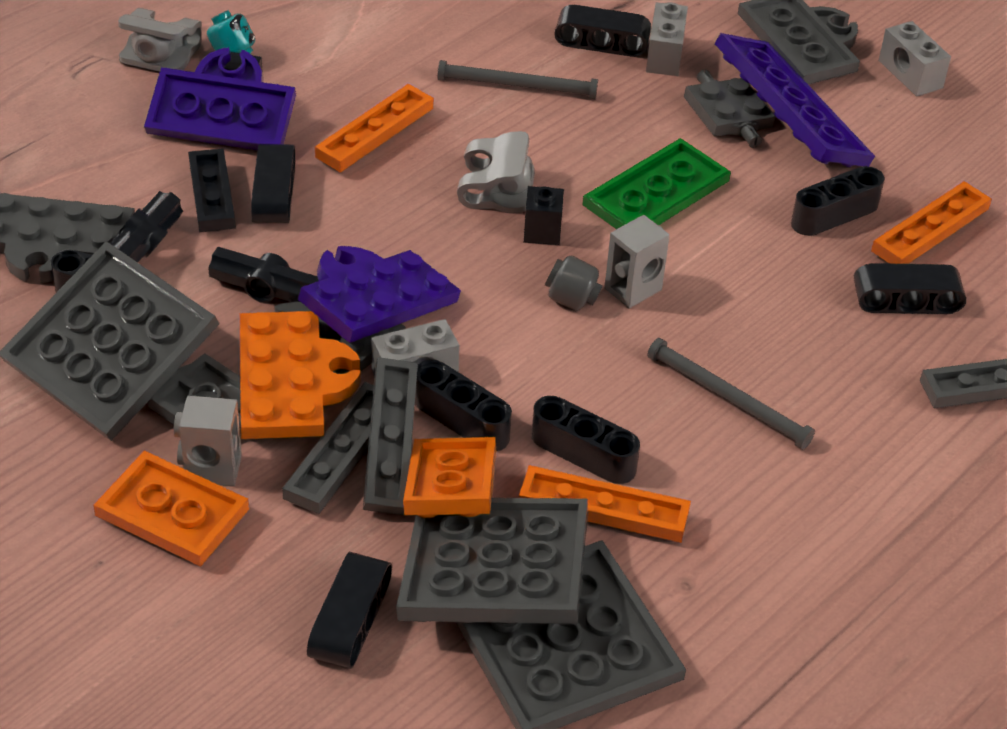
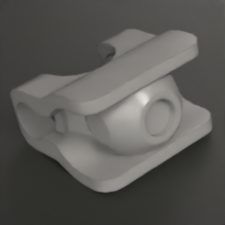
[118,8,202,72]
[457,131,535,213]

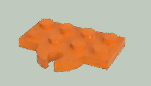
[240,311,361,439]

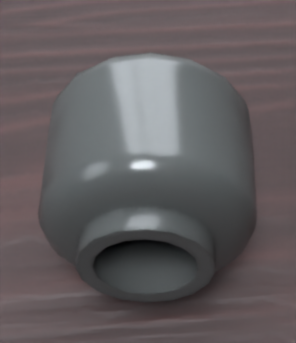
[545,255,603,311]

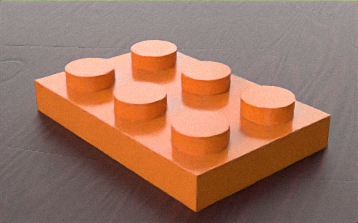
[403,437,496,518]
[93,450,249,567]

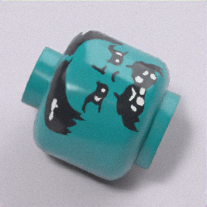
[206,10,256,53]

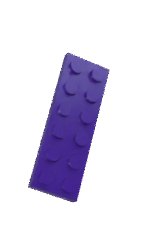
[715,33,875,167]

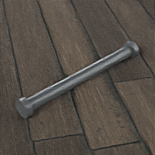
[437,60,598,99]
[647,338,815,450]

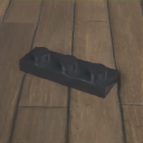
[188,148,236,232]

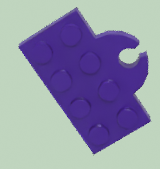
[144,47,296,150]
[298,246,461,343]

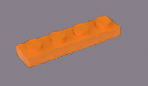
[315,84,434,173]
[871,181,992,264]
[519,465,691,543]

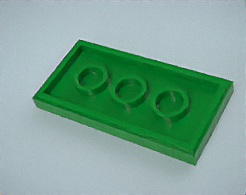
[582,138,731,229]

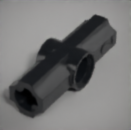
[110,191,183,263]
[208,247,319,303]

